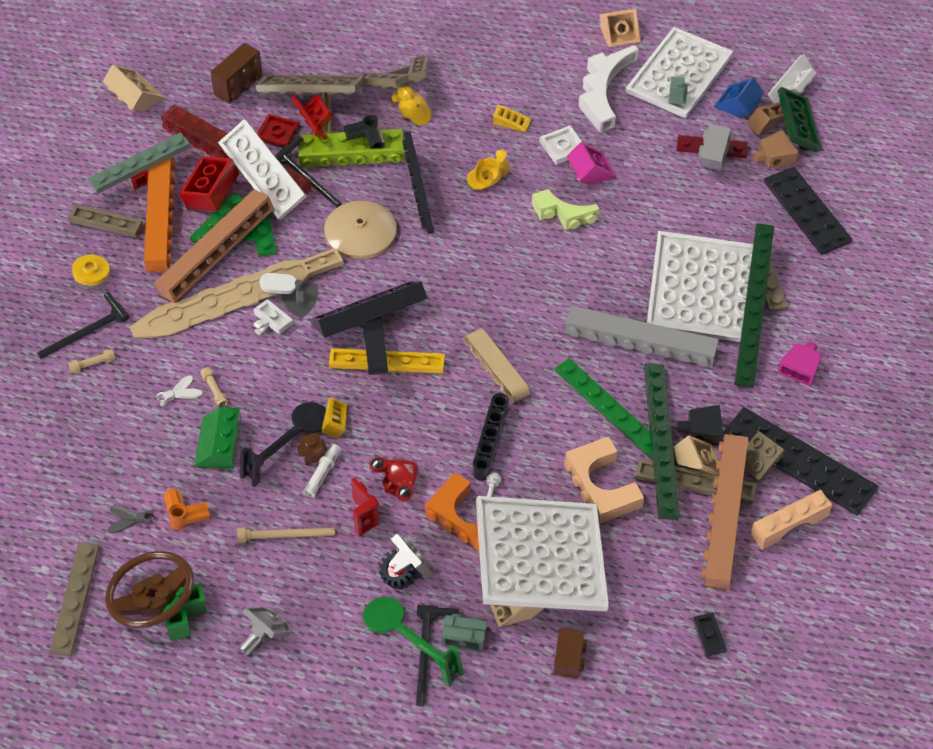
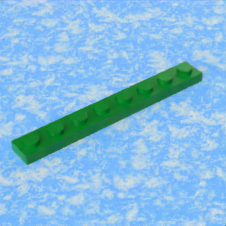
[555,358,674,461]

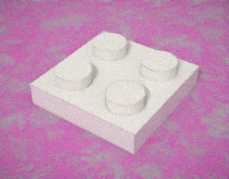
[539,126,582,165]

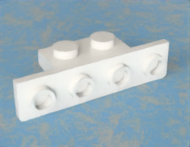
[768,54,816,104]

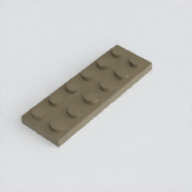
[256,75,365,95]

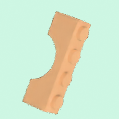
[751,490,832,550]

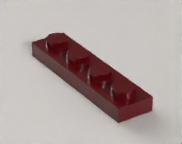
[676,135,748,158]

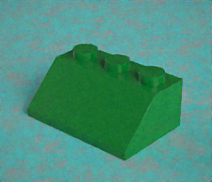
[194,407,242,469]

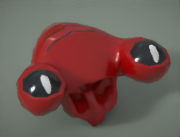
[369,457,418,502]

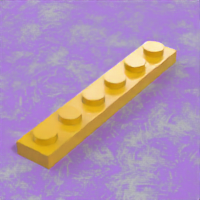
[329,348,445,374]

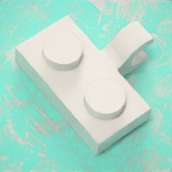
[254,299,293,336]

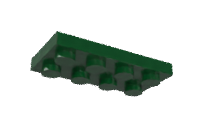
[777,87,822,152]

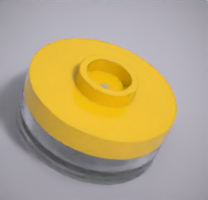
[72,254,110,291]

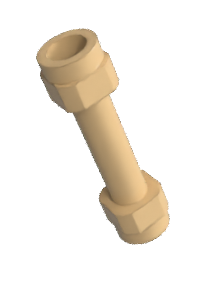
[68,349,116,374]
[200,367,229,408]

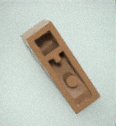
[747,102,785,135]

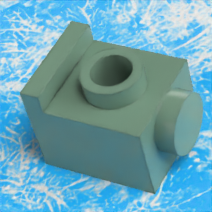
[669,77,688,105]

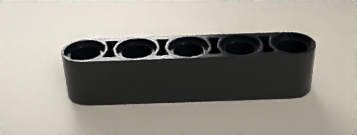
[363,316,388,375]
[473,393,509,481]

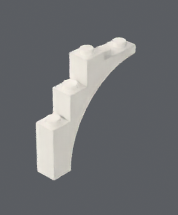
[579,45,638,133]

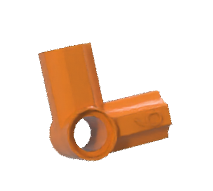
[163,488,210,530]

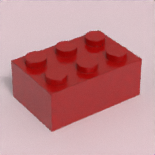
[179,156,239,212]

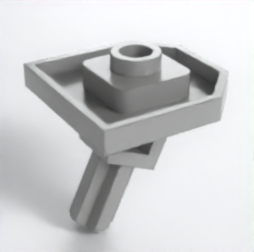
[240,606,291,655]

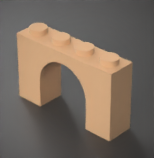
[564,436,644,524]

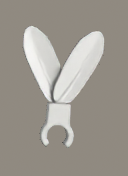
[157,375,203,406]

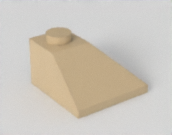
[673,435,719,475]

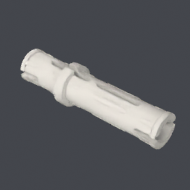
[303,444,342,498]

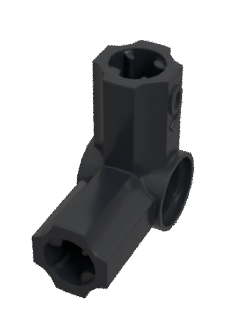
[343,115,385,149]

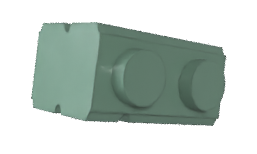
[441,614,487,651]

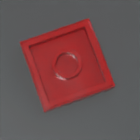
[257,113,300,148]

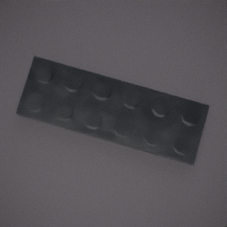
[402,131,434,234]
[764,167,853,255]

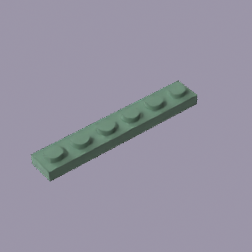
[87,133,190,194]

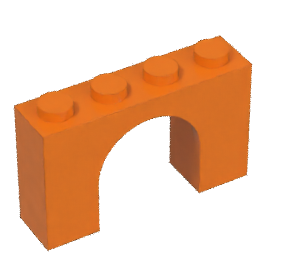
[425,472,479,552]

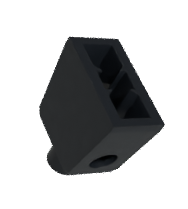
[677,405,724,446]

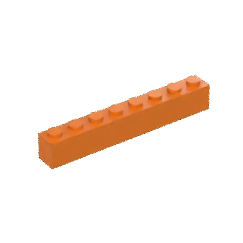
[144,157,176,272]

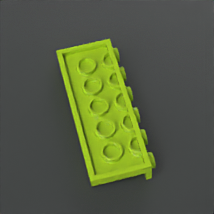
[298,129,405,168]

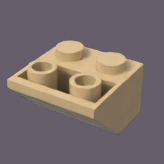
[490,605,544,628]

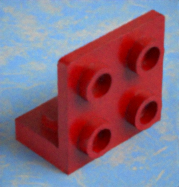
[351,477,380,537]

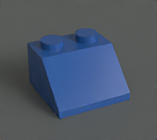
[714,77,765,117]

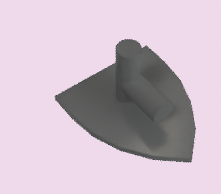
[281,279,318,319]

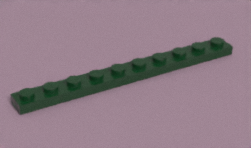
[734,223,775,388]
[644,363,680,520]

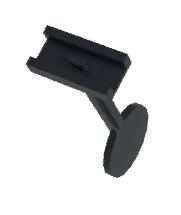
[240,402,326,487]

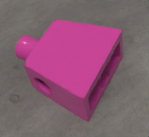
[778,342,821,387]

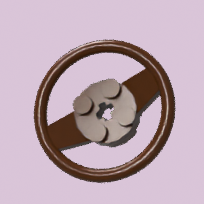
[105,551,194,628]

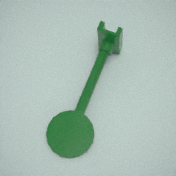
[362,597,464,687]

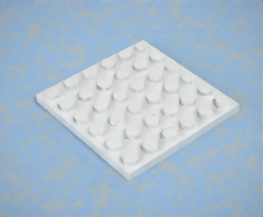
[647,231,753,342]
[476,496,609,611]

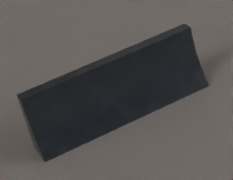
[310,281,428,338]

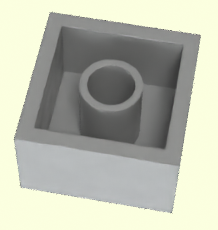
[698,124,731,170]

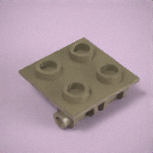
[744,431,785,482]

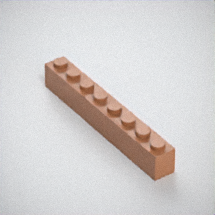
[154,189,274,303]
[701,434,748,590]

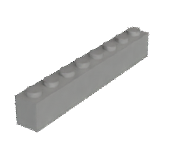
[565,306,719,367]

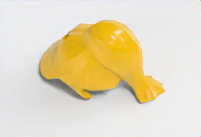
[392,85,432,126]
[467,150,510,190]

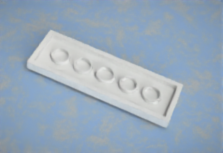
[218,119,307,220]

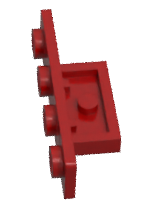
[291,94,334,140]

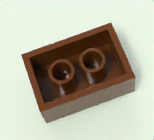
[210,43,263,104]

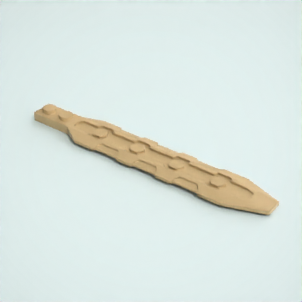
[130,248,343,339]

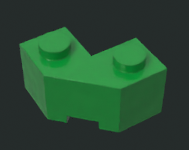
[163,583,208,641]

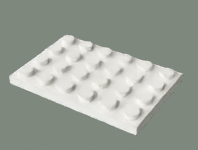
[625,27,733,118]

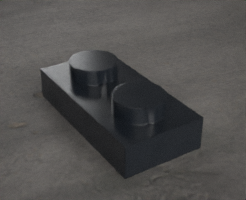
[693,612,726,657]

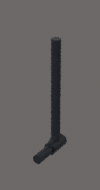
[275,135,342,208]
[37,292,130,359]
[416,605,459,706]

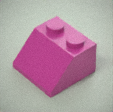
[567,142,616,185]

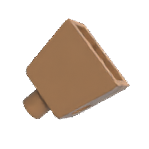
[752,130,798,168]

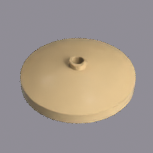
[324,201,397,260]

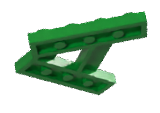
[190,192,276,257]

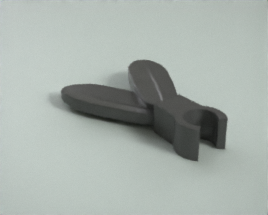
[108,505,154,533]

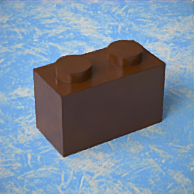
[553,628,588,678]

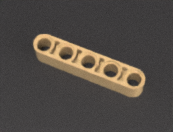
[464,328,530,404]

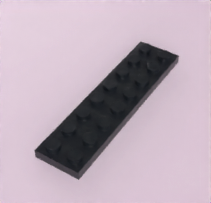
[723,407,879,516]

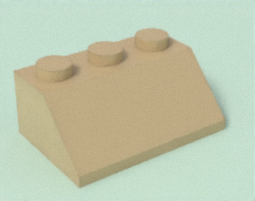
[103,64,165,112]

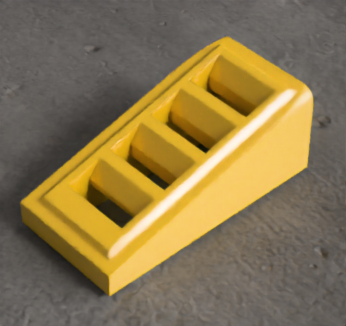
[493,105,531,133]
[322,397,347,439]

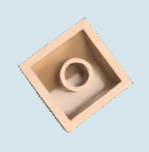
[599,9,641,47]

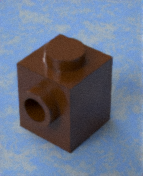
[297,432,327,465]

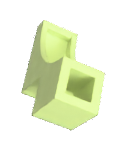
[532,189,599,230]

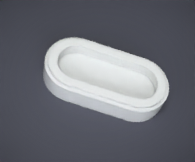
[259,273,296,294]

